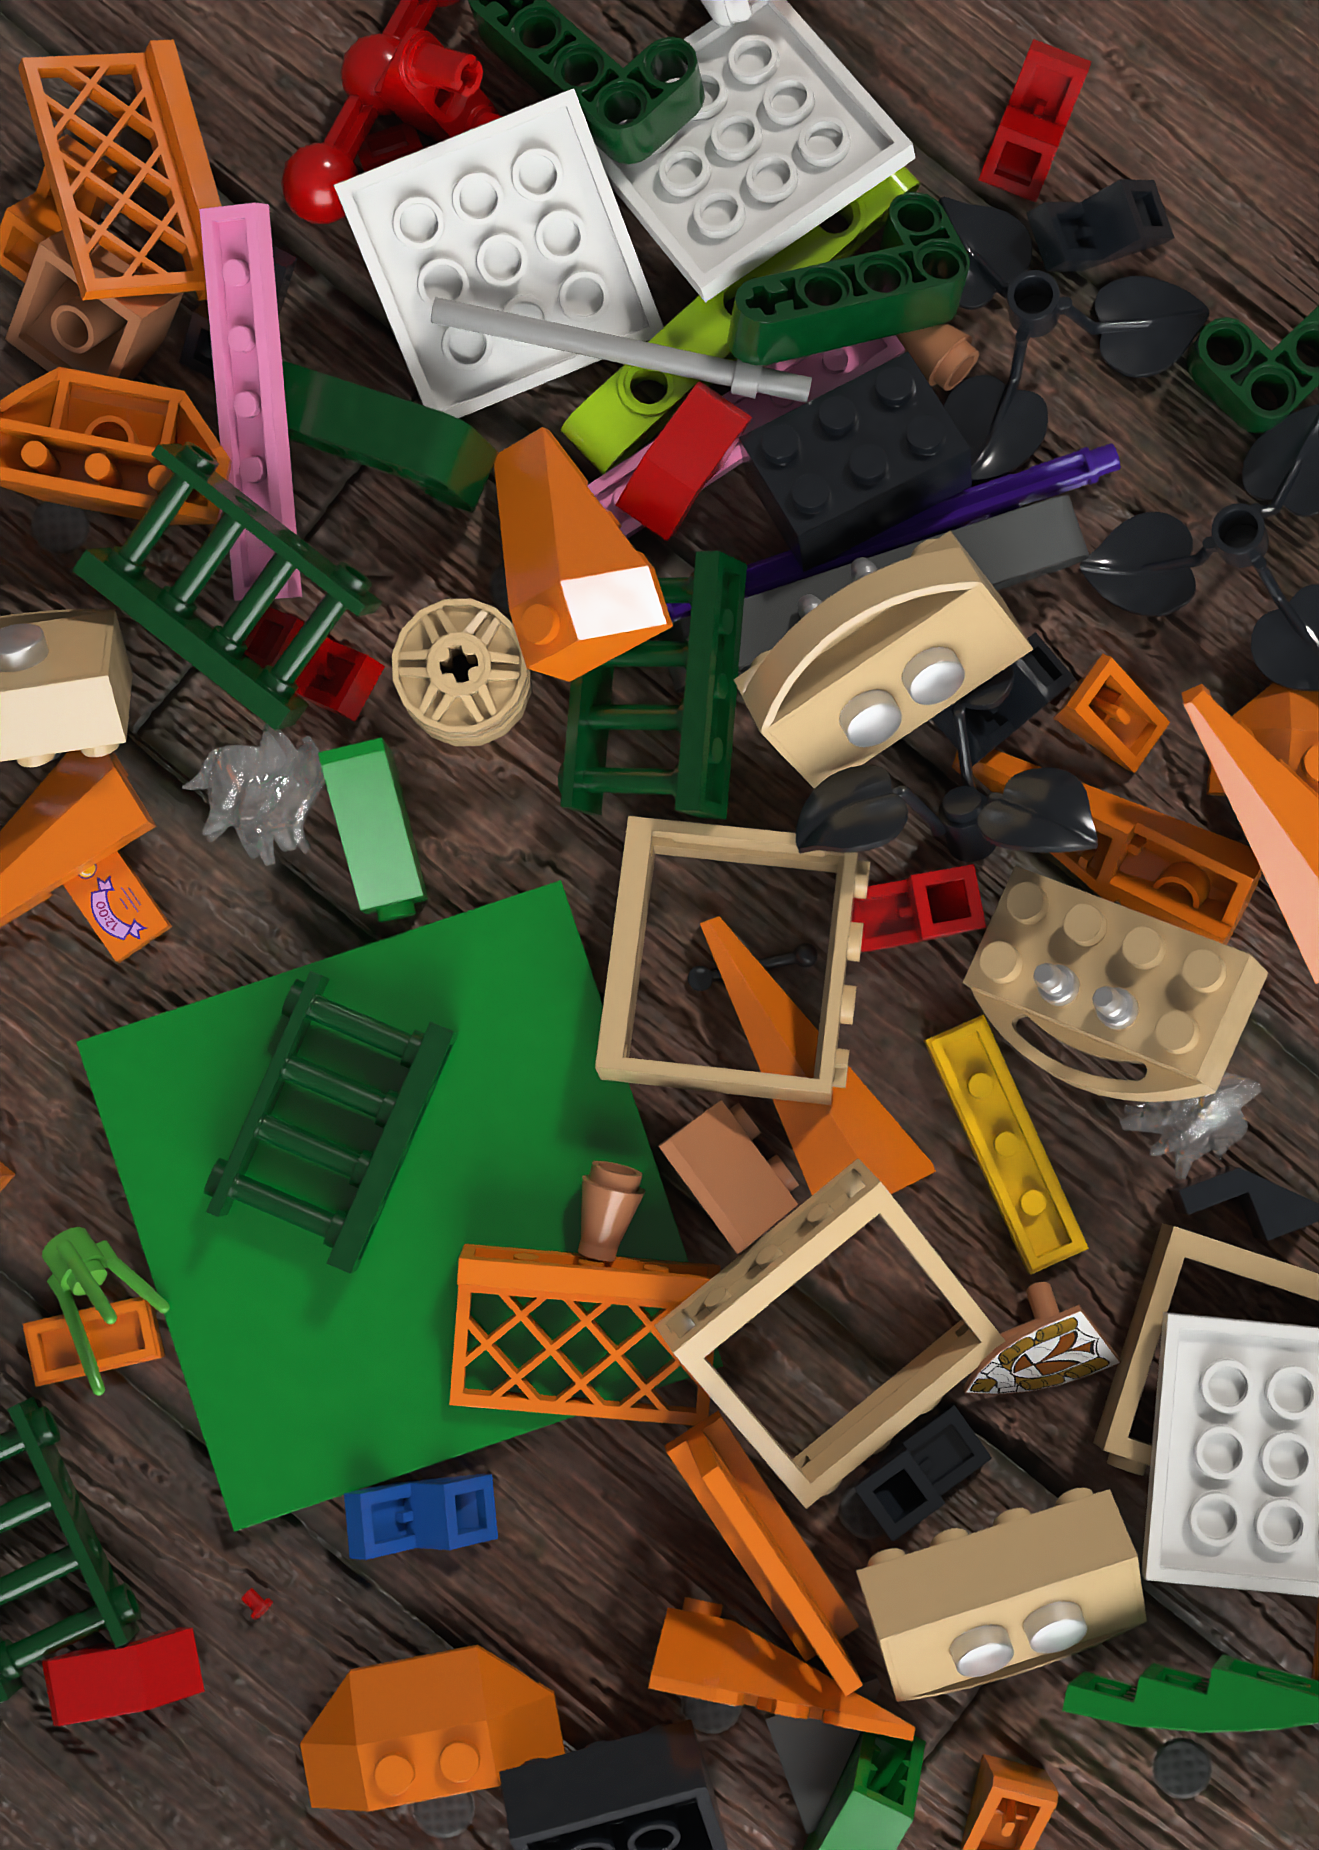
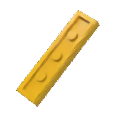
[923,1014,1089,1275]

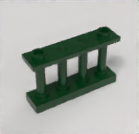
[72,441,383,731]
[558,551,747,819]
[204,971,459,1274]
[0,1396,141,1703]

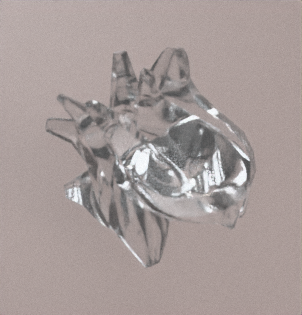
[182,723,325,866]
[1121,1050,1262,1179]

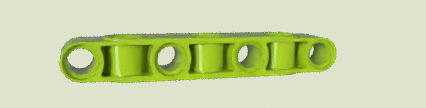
[561,166,921,475]

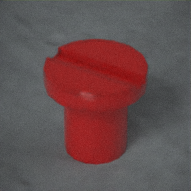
[241,1588,273,1620]

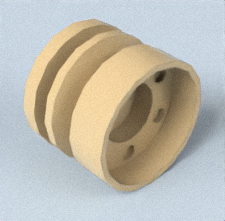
[392,598,532,746]

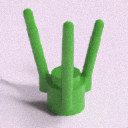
[42,1227,170,1396]

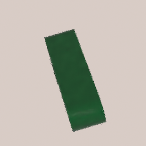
[468,0,705,164]
[727,192,970,365]
[1186,305,1319,434]
[282,360,498,512]

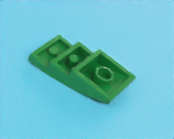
[1062,1655,1319,1733]

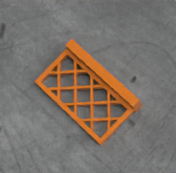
[18,40,222,300]
[449,1244,721,1426]
[664,1410,863,1696]

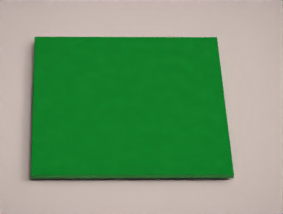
[76,880,723,1532]

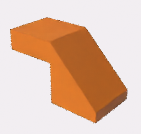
[0,134,118,283]

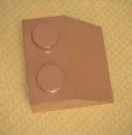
[5,230,184,381]
[659,1100,799,1254]

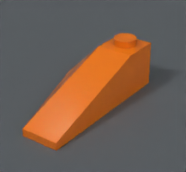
[494,427,673,682]
[648,1597,915,1741]

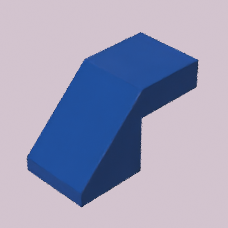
[344,1474,498,1560]

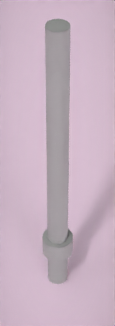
[431,297,812,403]

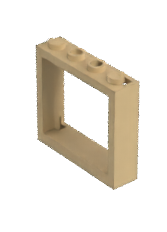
[595,816,870,1105]
[654,1158,1005,1509]
[1093,1223,1319,1476]

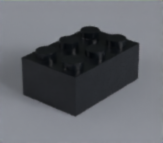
[739,352,972,572]
[499,1719,728,1850]

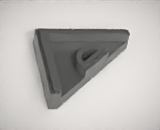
[764,1673,881,1834]

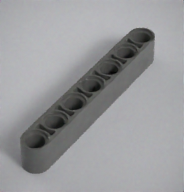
[657,495,1090,693]

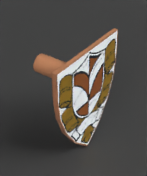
[963,1282,1121,1395]

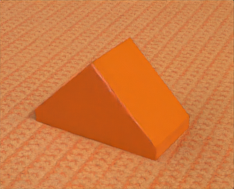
[1053,653,1170,773]
[961,1754,1058,1850]

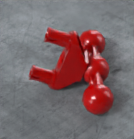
[281,0,502,224]

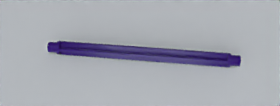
[666,443,1121,622]

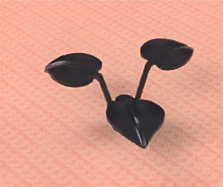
[938,197,1209,481]
[1080,404,1319,692]
[795,663,1098,862]

